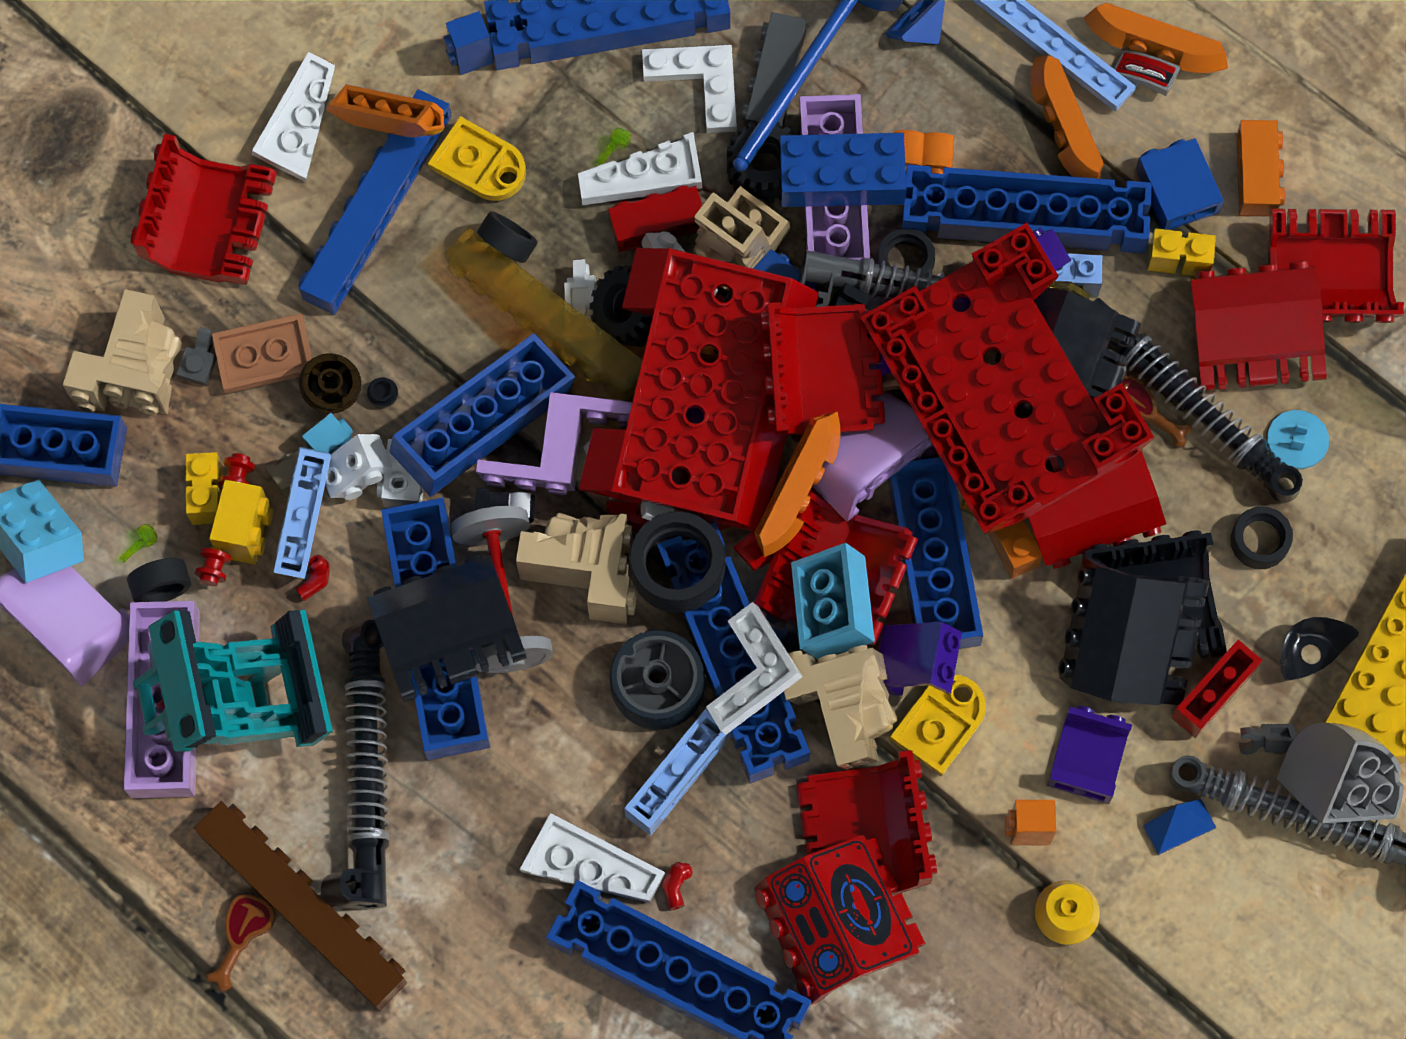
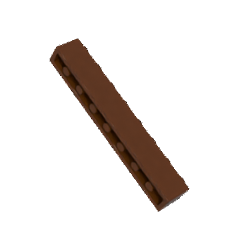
[193,801,407,1012]

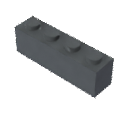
[741,12,807,129]

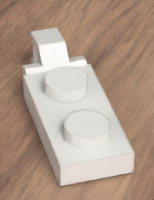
[564,259,599,345]

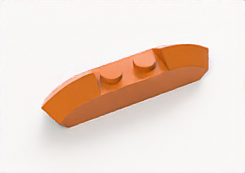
[1084,3,1228,73]
[1030,55,1104,179]
[326,84,445,137]
[754,412,840,557]

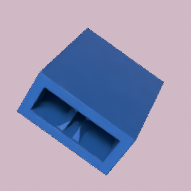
[1136,138,1224,230]

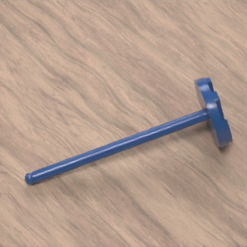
[733,0,903,171]

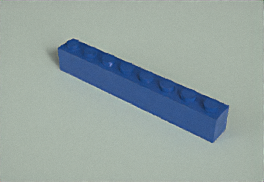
[298,89,452,315]

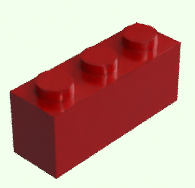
[608,186,702,253]
[1171,640,1263,739]

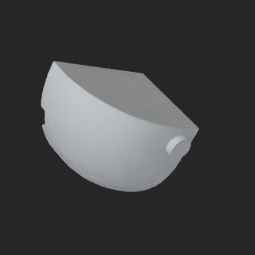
[1276,723,1404,823]

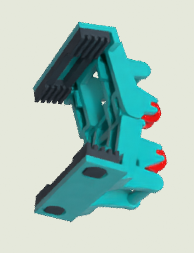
[133,610,333,752]

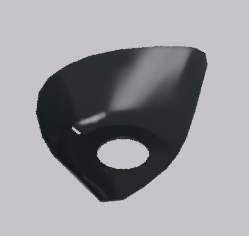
[1280,617,1359,680]

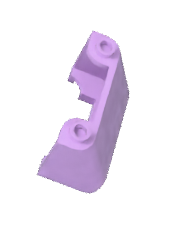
[812,392,937,521]
[0,566,130,687]

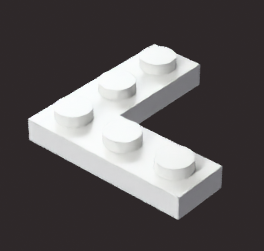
[642,45,737,133]
[706,602,803,735]

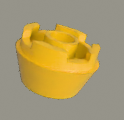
[1035,880,1100,945]

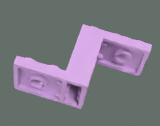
[476,392,632,495]

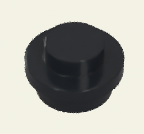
[367,377,398,408]

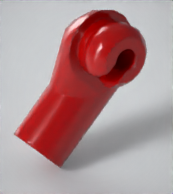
[295,555,330,601]
[662,862,693,911]

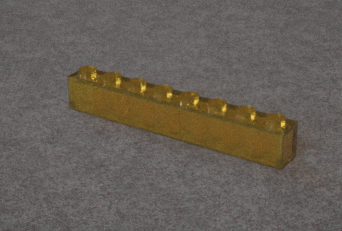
[444,228,642,402]

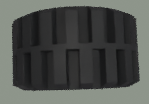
[727,121,796,204]
[589,265,653,347]

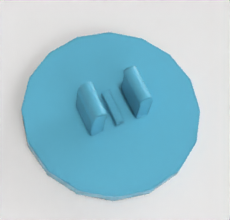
[1267,410,1329,470]

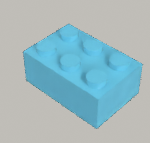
[0,480,84,583]
[791,543,875,660]

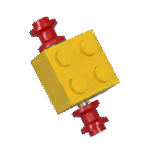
[194,453,273,586]

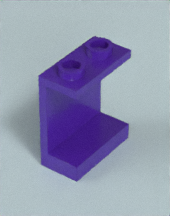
[879,622,962,696]
[1047,706,1132,804]

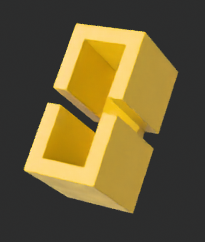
[1147,228,1216,276]
[186,452,223,525]

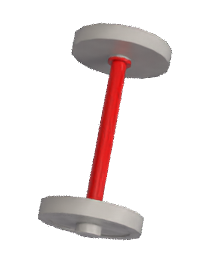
[450,506,554,674]

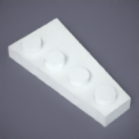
[252,52,335,182]
[578,132,702,205]
[519,813,665,903]

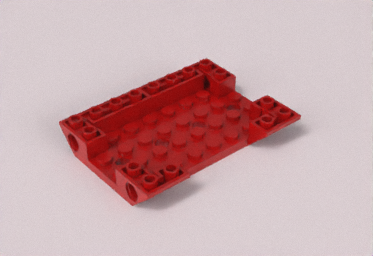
[860,223,1155,534]
[579,248,819,532]

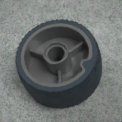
[610,630,705,730]

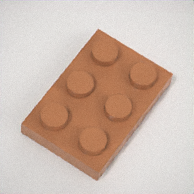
[212,313,312,394]

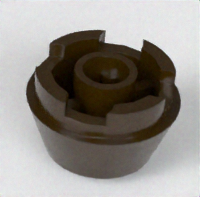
[299,353,361,414]

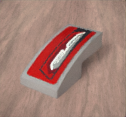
[1114,50,1180,96]

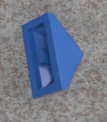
[885,0,945,44]
[1143,799,1216,855]

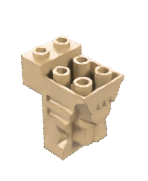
[692,186,792,294]
[63,289,182,415]
[516,513,637,625]
[784,645,897,770]

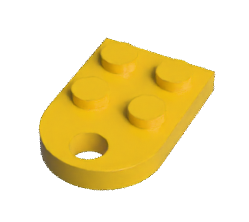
[428,116,526,201]
[890,674,986,777]

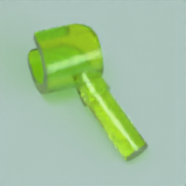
[596,128,631,165]
[119,524,157,563]

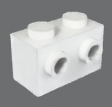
[325,434,393,500]
[377,439,424,508]

